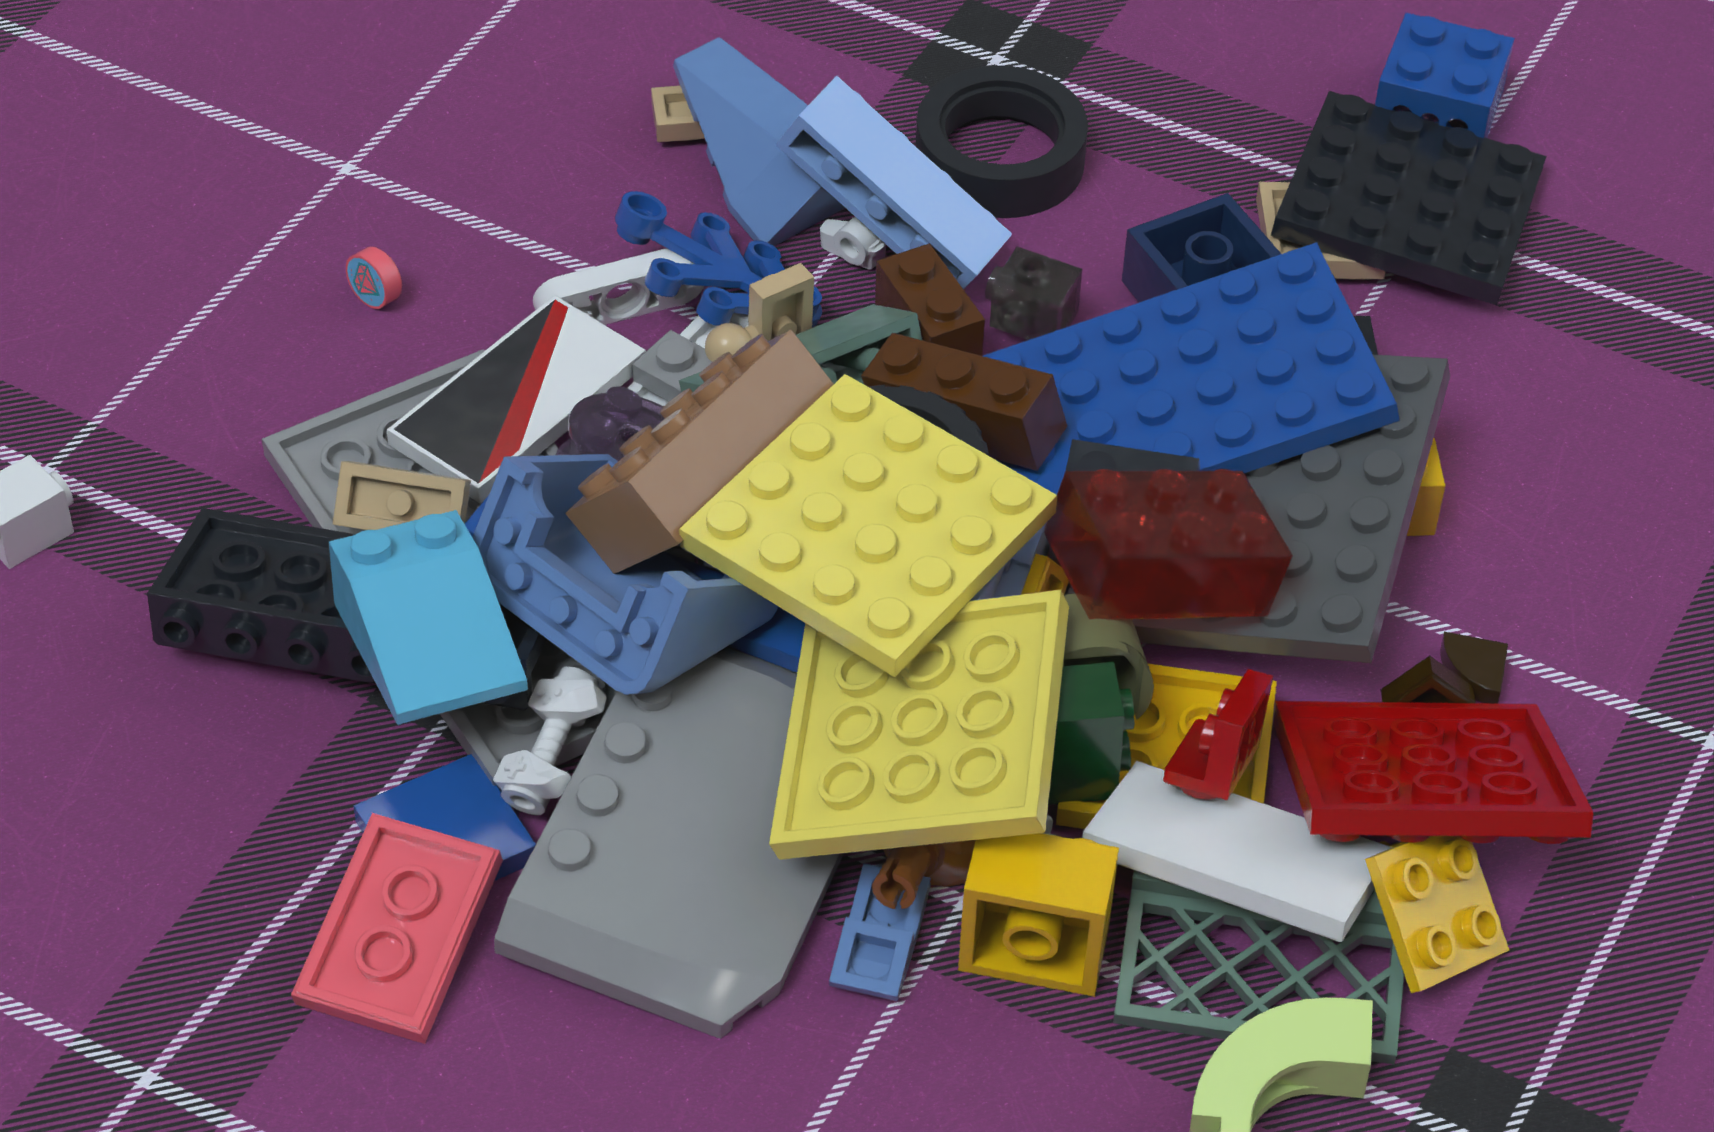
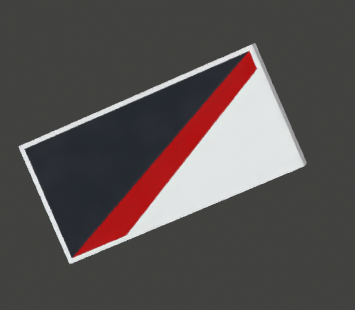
[387,295,646,503]

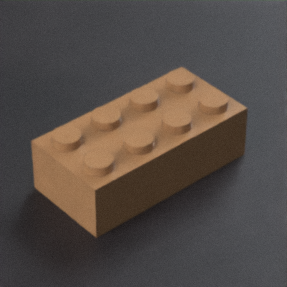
[565,329,834,574]

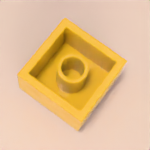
[958,833,1119,997]

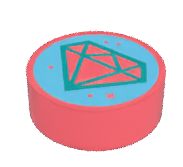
[345,246,402,309]

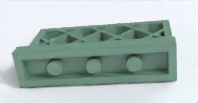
[1113,870,1404,1065]

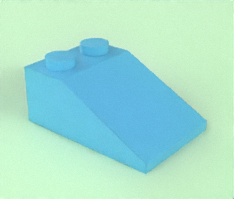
[329,510,528,725]

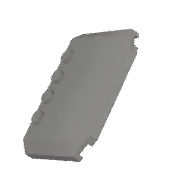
[494,647,844,1039]

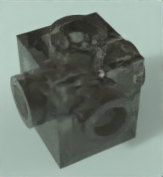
[985,246,1083,340]

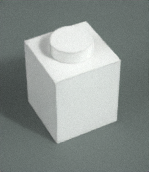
[0,455,74,569]

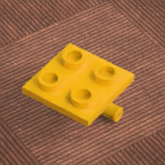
[1365,836,1509,993]

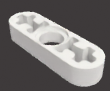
[533,248,704,325]

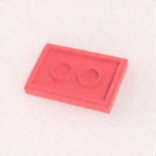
[291,813,503,1044]

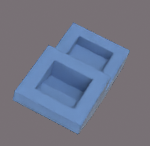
[829,863,931,1001]

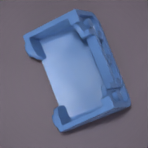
[472,454,778,695]

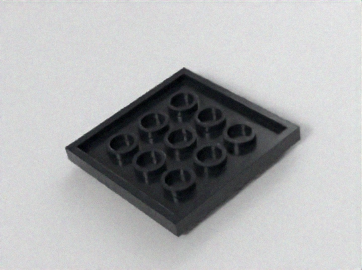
[1271,91,1547,305]

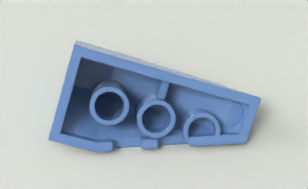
[673,37,845,246]

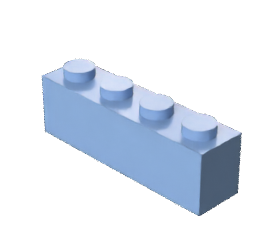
[776,76,1012,290]

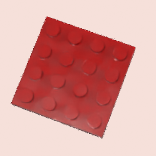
[1274,701,1593,844]

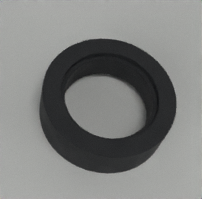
[916,65,1088,218]

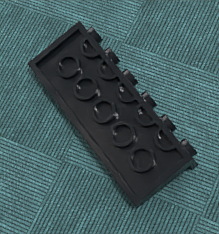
[147,508,547,710]

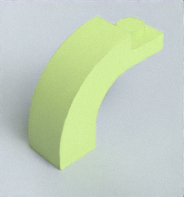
[1190,998,1373,1132]

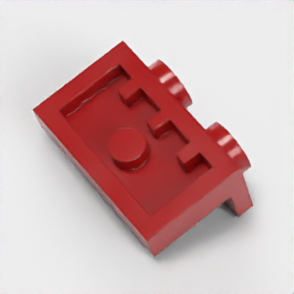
[1163,669,1274,800]

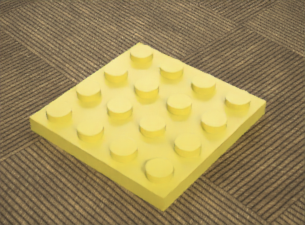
[679,374,1057,677]
[769,590,1069,860]

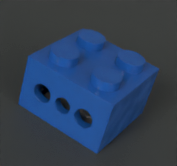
[1375,12,1515,138]

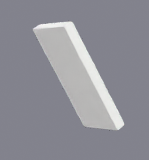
[1082,761,1392,942]

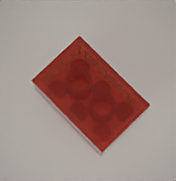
[1043,469,1293,620]

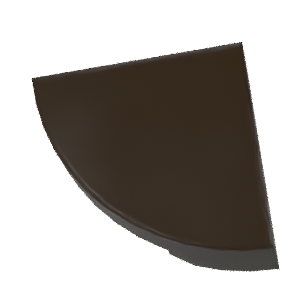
[1440,631,1508,703]
[1380,655,1476,703]

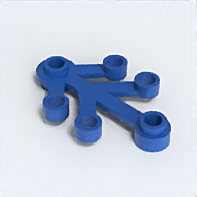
[615,191,822,327]

